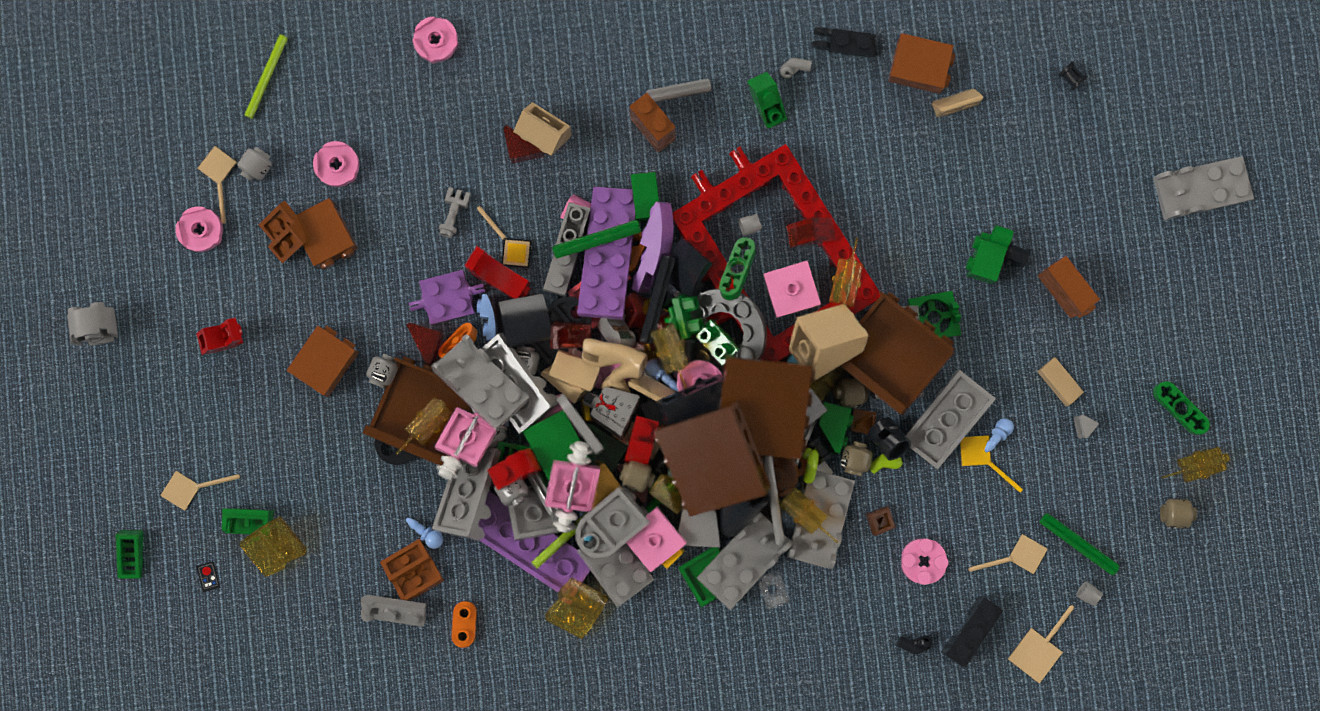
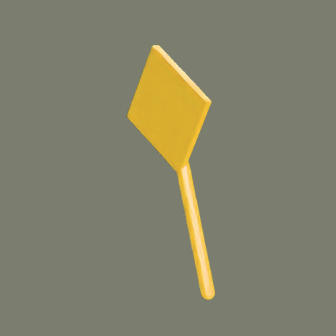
[960,436,1023,492]

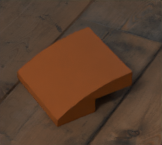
[259,200,307,264]
[380,538,444,601]

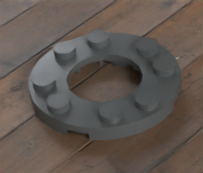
[677,288,767,376]

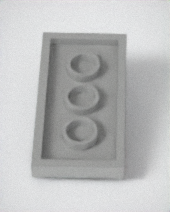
[1153,156,1254,221]
[482,333,558,434]
[431,334,530,431]
[906,369,996,470]
[432,447,501,540]
[787,470,855,569]
[696,512,793,610]

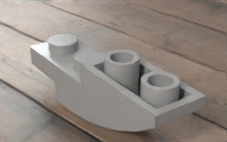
[543,202,591,297]

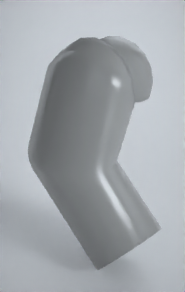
[780,58,812,79]

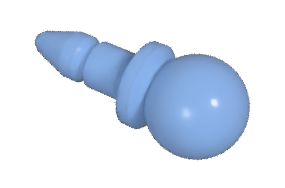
[646,359,678,392]
[985,418,1014,453]
[406,518,443,549]

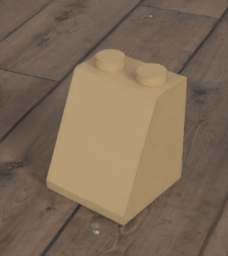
[789,304,868,380]

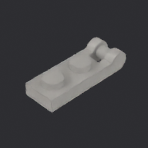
[361,595,426,627]

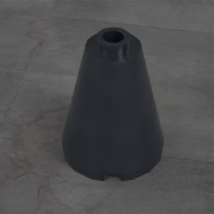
[717,494,770,537]

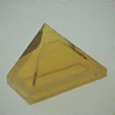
[650,475,683,514]

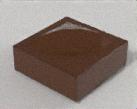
[850,409,876,434]
[866,506,896,536]

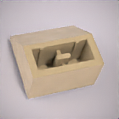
[513,102,572,156]

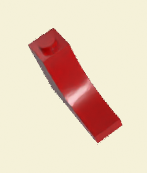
[465,246,531,299]

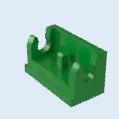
[630,172,659,222]
[222,508,274,536]

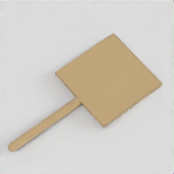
[1008,605,1074,684]

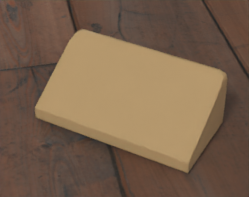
[932,89,983,118]
[549,349,601,391]
[1037,357,1084,406]
[628,374,676,401]

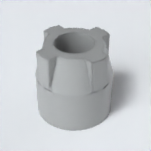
[738,214,762,236]
[1076,581,1103,606]

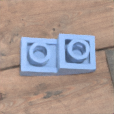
[477,294,498,342]

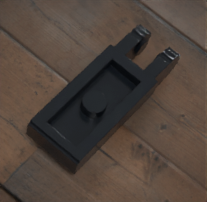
[812,27,877,58]

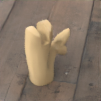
[582,338,647,393]

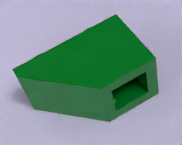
[747,72,787,129]
[817,402,853,454]

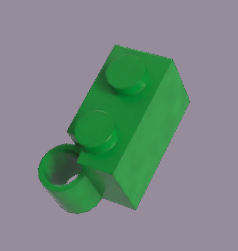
[965,225,1014,284]

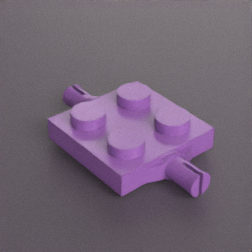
[409,270,486,325]

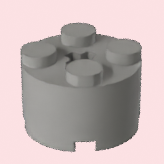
[67,302,118,346]

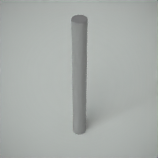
[763,456,785,545]

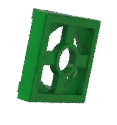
[907,291,962,338]

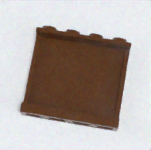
[840,291,956,415]
[719,354,815,459]
[362,356,474,466]
[655,401,771,517]

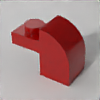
[196,318,243,355]
[624,416,659,465]
[487,448,543,491]

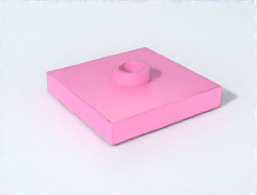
[763,261,821,318]
[626,507,687,572]

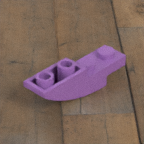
[631,202,673,293]

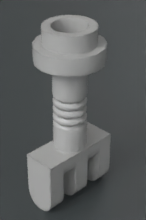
[439,187,471,238]

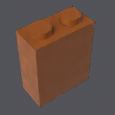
[888,33,956,94]
[629,92,676,153]
[296,198,358,270]
[1037,256,1100,318]
[286,325,359,397]

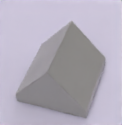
[1074,415,1099,439]

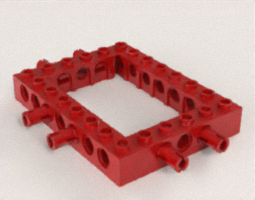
[672,144,881,362]

